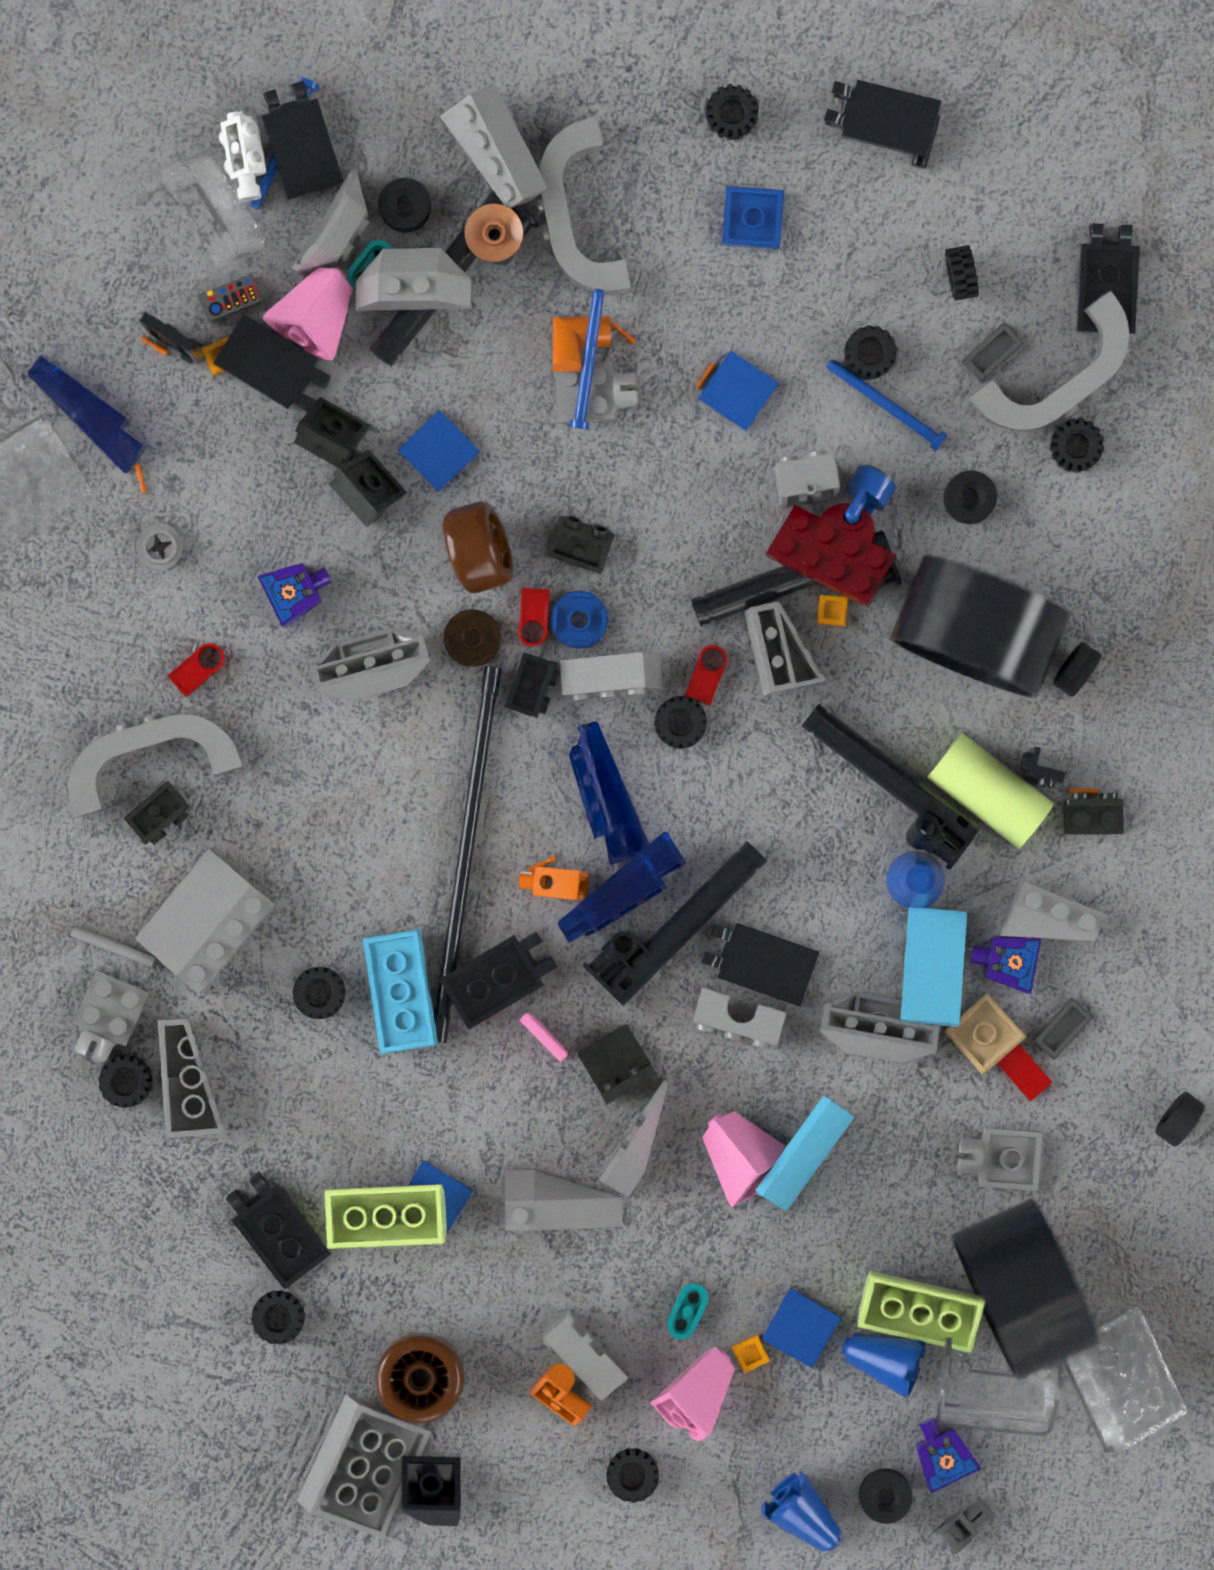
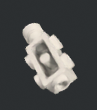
[219,111,266,202]

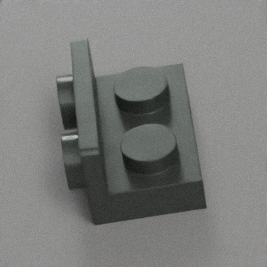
[546,515,615,574]
[1064,793,1125,835]

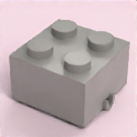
[775,450,840,509]

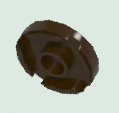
[443,609,502,667]

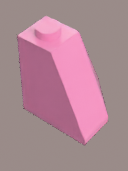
[262,267,353,360]
[702,1111,787,1207]
[650,1346,735,1441]

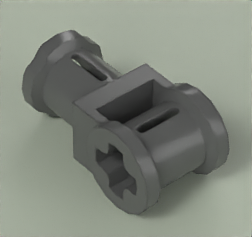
[934,1496,995,1554]

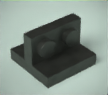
[294,397,370,468]
[329,449,407,527]

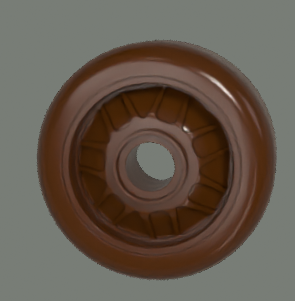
[443,501,513,594]
[375,1332,465,1423]

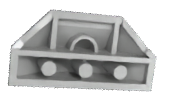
[292,169,370,276]
[355,248,472,311]
[311,627,430,701]
[820,992,940,1063]

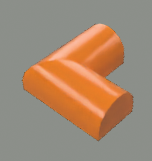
[552,316,611,372]
[528,1363,592,1427]

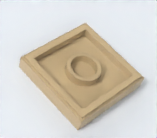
[943,993,1026,1076]

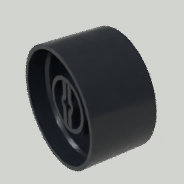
[889,555,1070,698]
[951,1198,1100,1381]

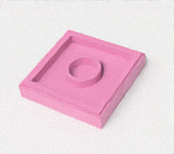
[519,1012,568,1062]

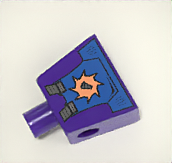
[258,563,332,628]
[970,937,1042,994]
[915,1417,981,1494]

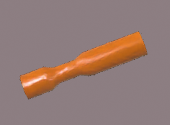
[611,322,636,345]
[141,336,169,356]
[695,363,716,390]
[134,464,147,494]
[1069,787,1099,795]
[528,856,557,872]

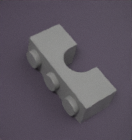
[692,987,787,1050]

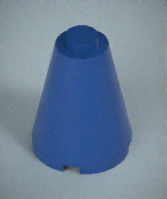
[886,851,945,908]
[842,1333,926,1398]
[761,1471,841,1552]

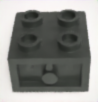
[578,1024,657,1105]

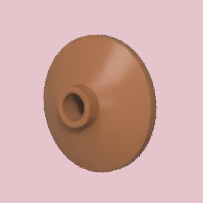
[465,204,523,262]

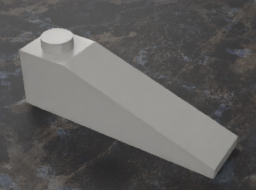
[599,1079,669,1197]
[505,1169,623,1231]

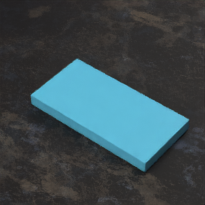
[900,907,967,1027]
[363,929,438,1054]
[756,1096,854,1212]

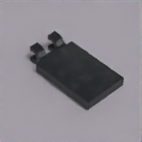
[824,80,942,159]
[261,81,344,200]
[1076,223,1140,334]
[139,311,204,364]
[213,314,331,412]
[701,923,819,1007]
[439,931,558,1030]
[226,1171,331,1290]

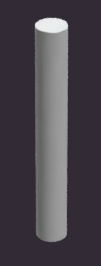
[71,925,156,968]

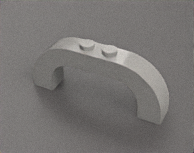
[536,117,631,295]
[967,291,1129,430]
[68,713,245,818]

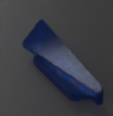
[28,355,146,473]
[569,721,652,865]
[558,832,686,943]

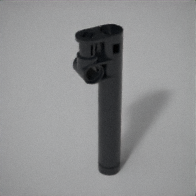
[369,190,539,367]
[691,530,902,627]
[802,703,981,870]
[582,841,767,1006]

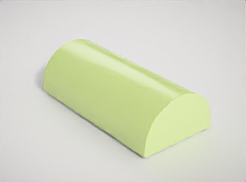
[926,732,1054,849]
[324,1184,447,1249]
[857,1270,985,1353]

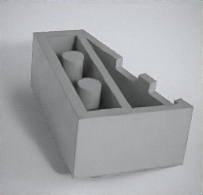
[744,601,826,696]
[559,652,663,701]
[543,1309,628,1401]

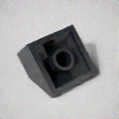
[401,1456,461,1526]

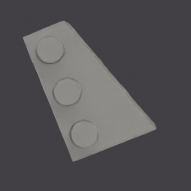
[1000,881,1106,941]

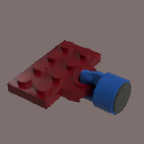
[766,465,897,608]

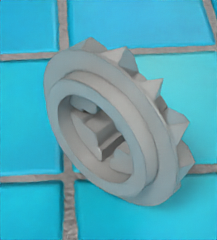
[136,524,183,570]

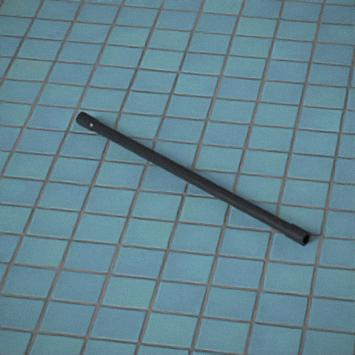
[434,666,502,1043]

